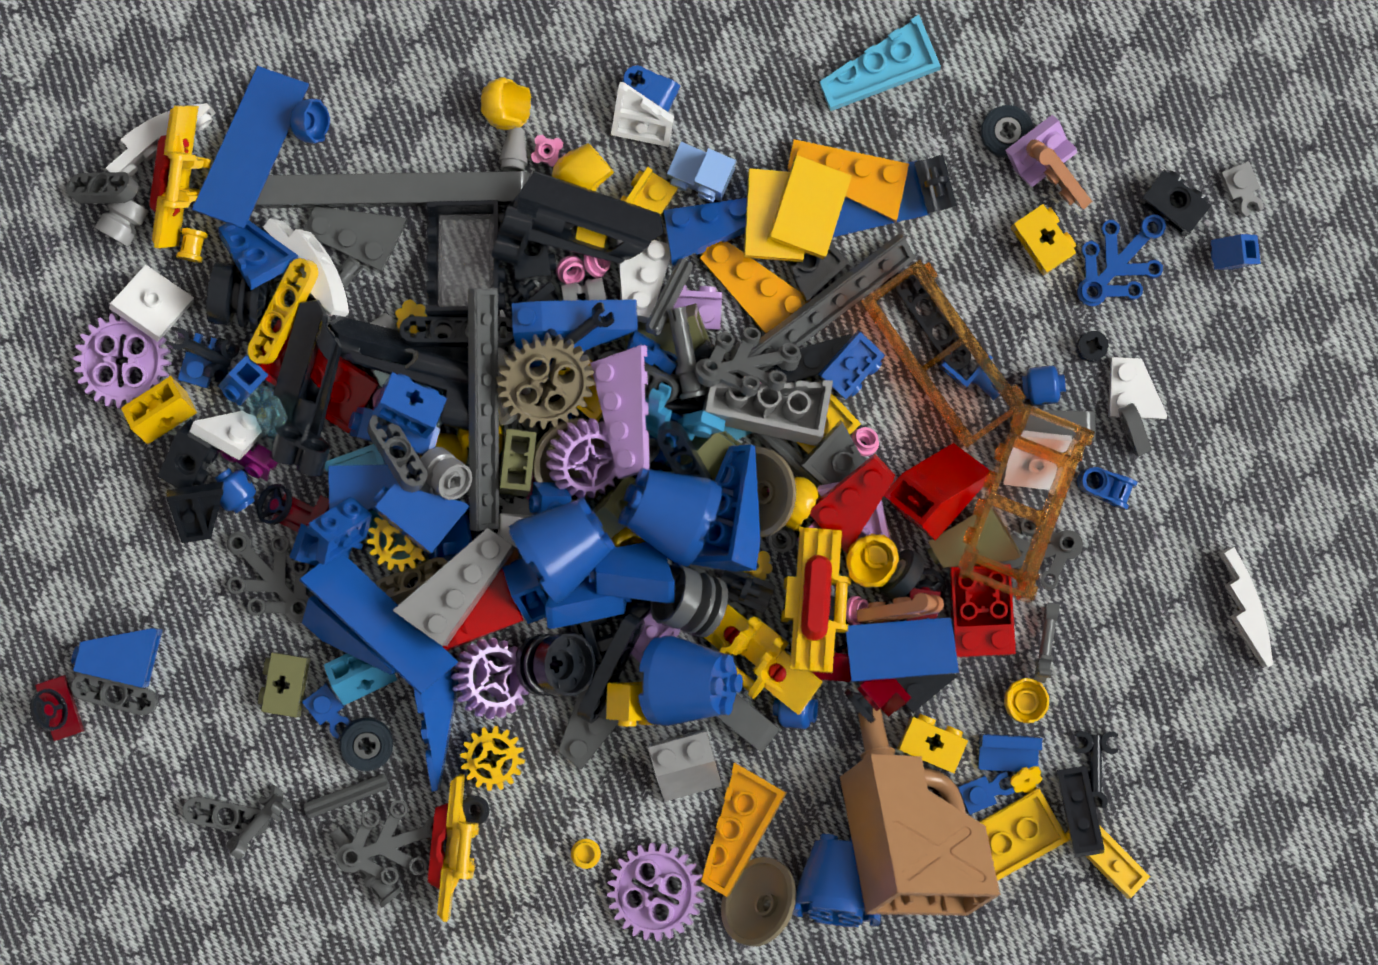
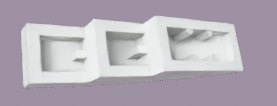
[1219,547,1273,667]

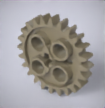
[496,333,595,429]

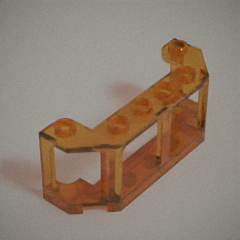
[958,405,1095,604]

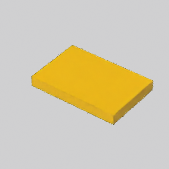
[768,155,852,259]
[744,168,804,262]
[978,788,1069,881]

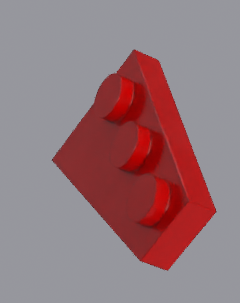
[809,454,895,554]

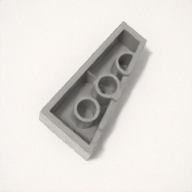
[702,380,833,446]
[393,528,516,646]

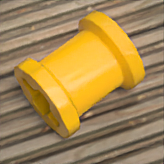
[176,228,208,263]

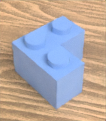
[667,142,736,203]

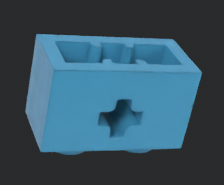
[324,653,398,705]

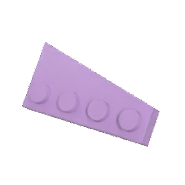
[590,345,649,479]

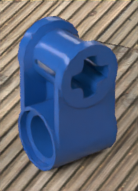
[622,65,681,112]
[1077,467,1138,510]

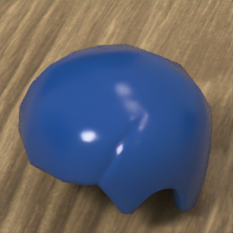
[290,99,331,144]

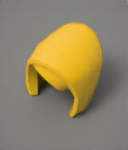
[551,143,614,192]

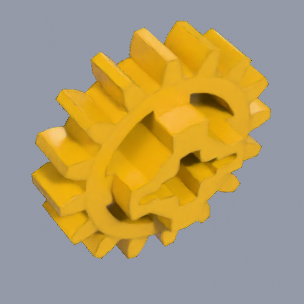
[367,517,426,572]
[460,726,525,791]

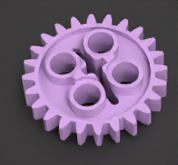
[73,313,172,409]
[607,843,704,941]

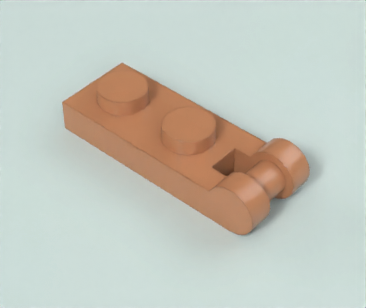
[1026,139,1093,209]
[857,593,944,624]

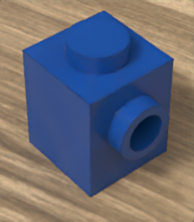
[1211,234,1261,270]
[218,355,268,406]
[529,482,571,515]

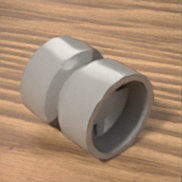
[94,200,149,247]
[561,277,606,301]
[420,447,472,500]

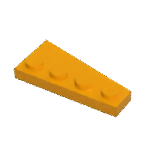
[787,139,909,222]
[700,241,811,334]
[701,763,787,897]

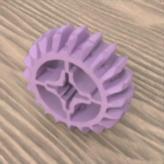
[546,418,618,498]
[451,638,529,719]

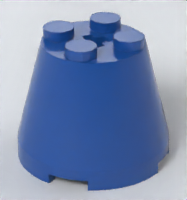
[618,467,722,567]
[509,497,615,603]
[638,636,743,726]
[792,834,881,928]

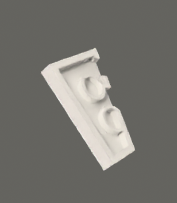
[616,239,671,323]

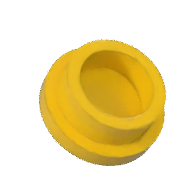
[571,839,601,869]

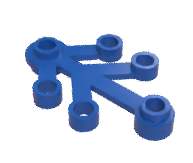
[1077,214,1166,307]

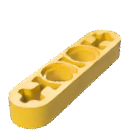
[248,258,318,364]

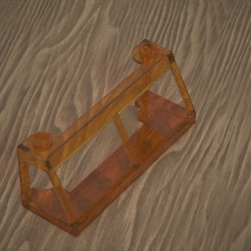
[861,259,1026,448]

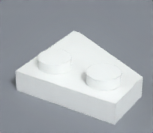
[189,411,268,460]

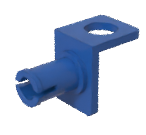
[938,355,1006,401]

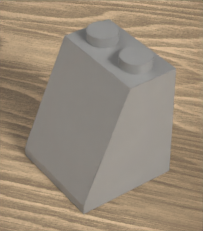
[648,728,722,802]

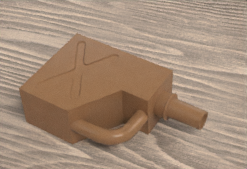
[840,708,1000,916]

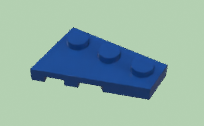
[664,198,747,266]
[218,220,298,290]

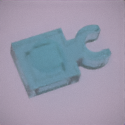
[252,385,288,439]

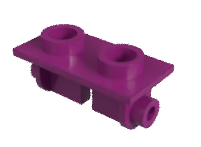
[220,444,278,482]

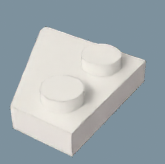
[611,82,674,147]
[1108,357,1167,420]

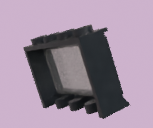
[426,200,506,317]

